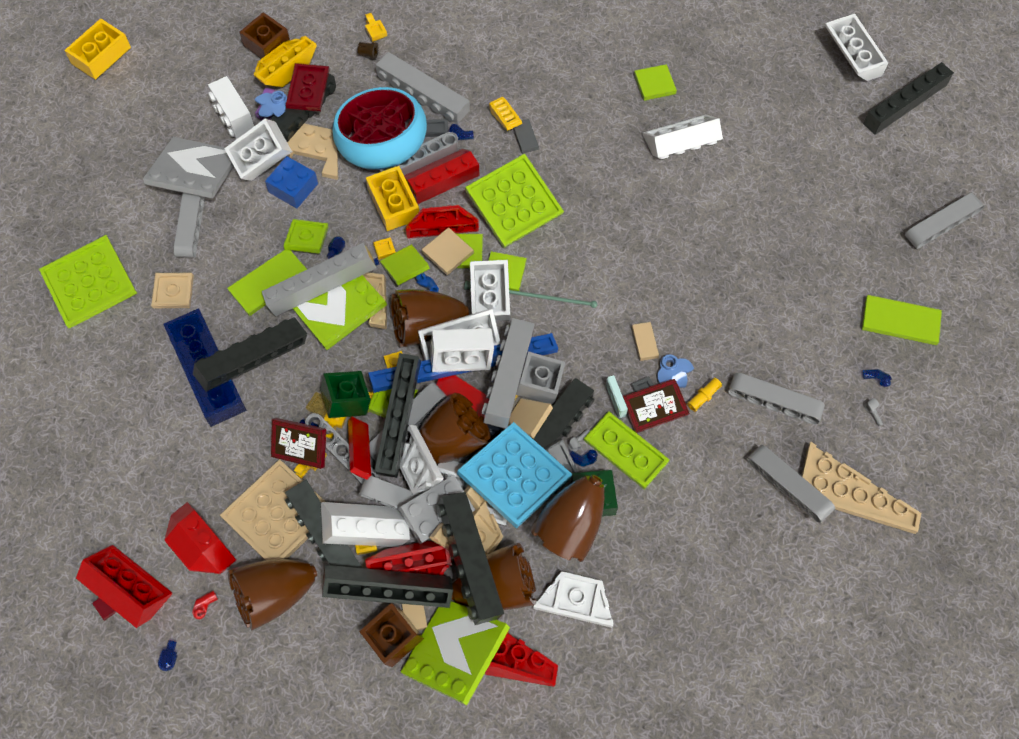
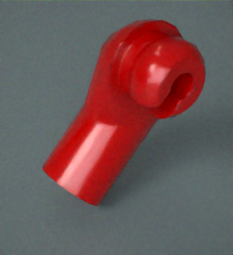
[192,590,218,620]

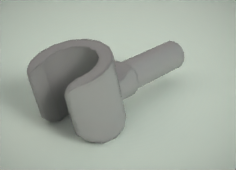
[864,398,883,426]
[568,429,590,453]

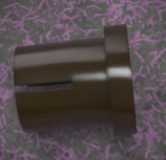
[357,42,379,59]

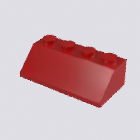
[404,149,480,204]
[76,545,172,628]

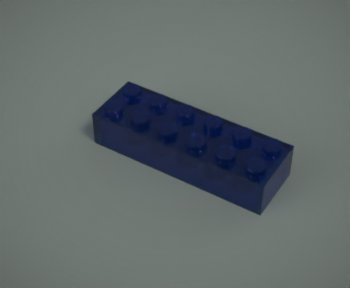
[163,308,247,427]

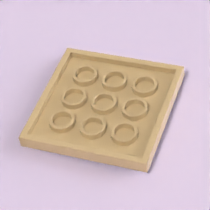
[220,459,325,561]

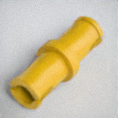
[687,377,722,412]

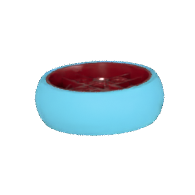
[332,87,427,169]

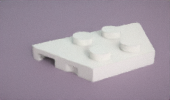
[400,425,444,495]
[533,572,613,628]

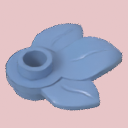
[255,91,287,117]
[657,354,694,388]

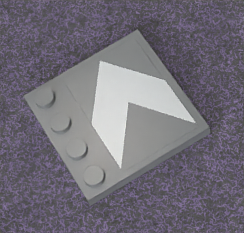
[143,137,234,198]

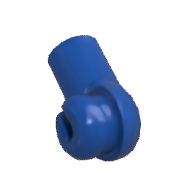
[416,273,439,292]

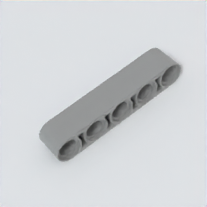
[380,132,458,175]
[174,192,205,258]
[905,193,984,249]
[728,373,825,425]
[370,383,448,462]
[305,413,380,485]
[747,445,836,523]
[359,476,419,510]

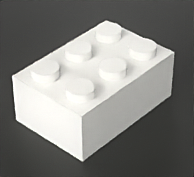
[208,76,254,139]
[224,119,292,181]
[470,260,510,321]
[430,328,494,372]

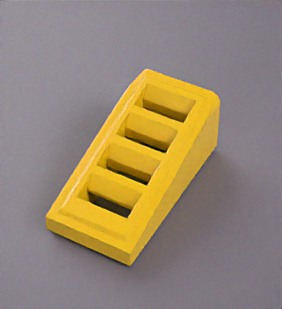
[489,97,522,131]

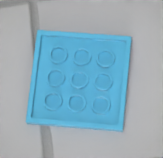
[457,422,572,529]

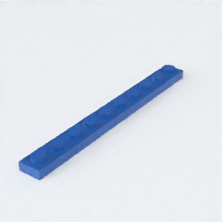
[368,333,558,393]

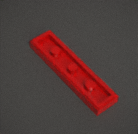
[348,416,371,480]

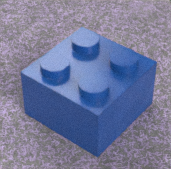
[265,156,318,209]

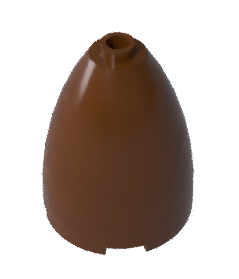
[391,289,469,347]
[419,393,490,465]
[530,475,605,562]
[451,543,536,610]
[228,559,317,631]

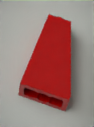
[436,375,489,419]

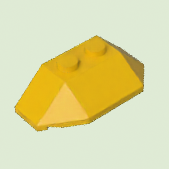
[253,36,317,87]

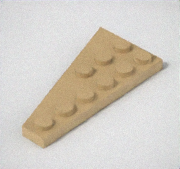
[802,442,921,534]

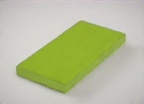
[227,249,307,317]
[862,295,942,345]
[584,411,670,490]

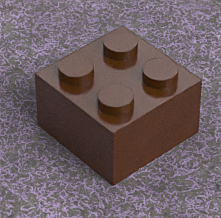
[239,12,290,59]
[359,603,424,667]

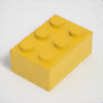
[64,18,131,80]
[366,166,419,231]

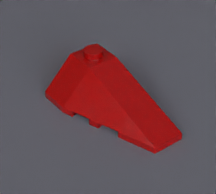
[485,631,558,687]

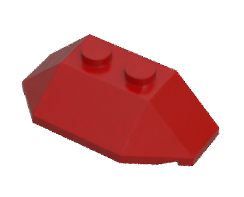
[406,205,479,239]
[164,502,237,574]
[365,541,452,575]

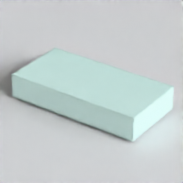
[606,375,628,418]

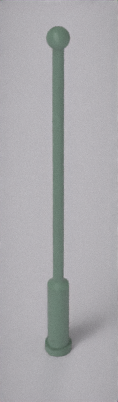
[464,281,598,308]

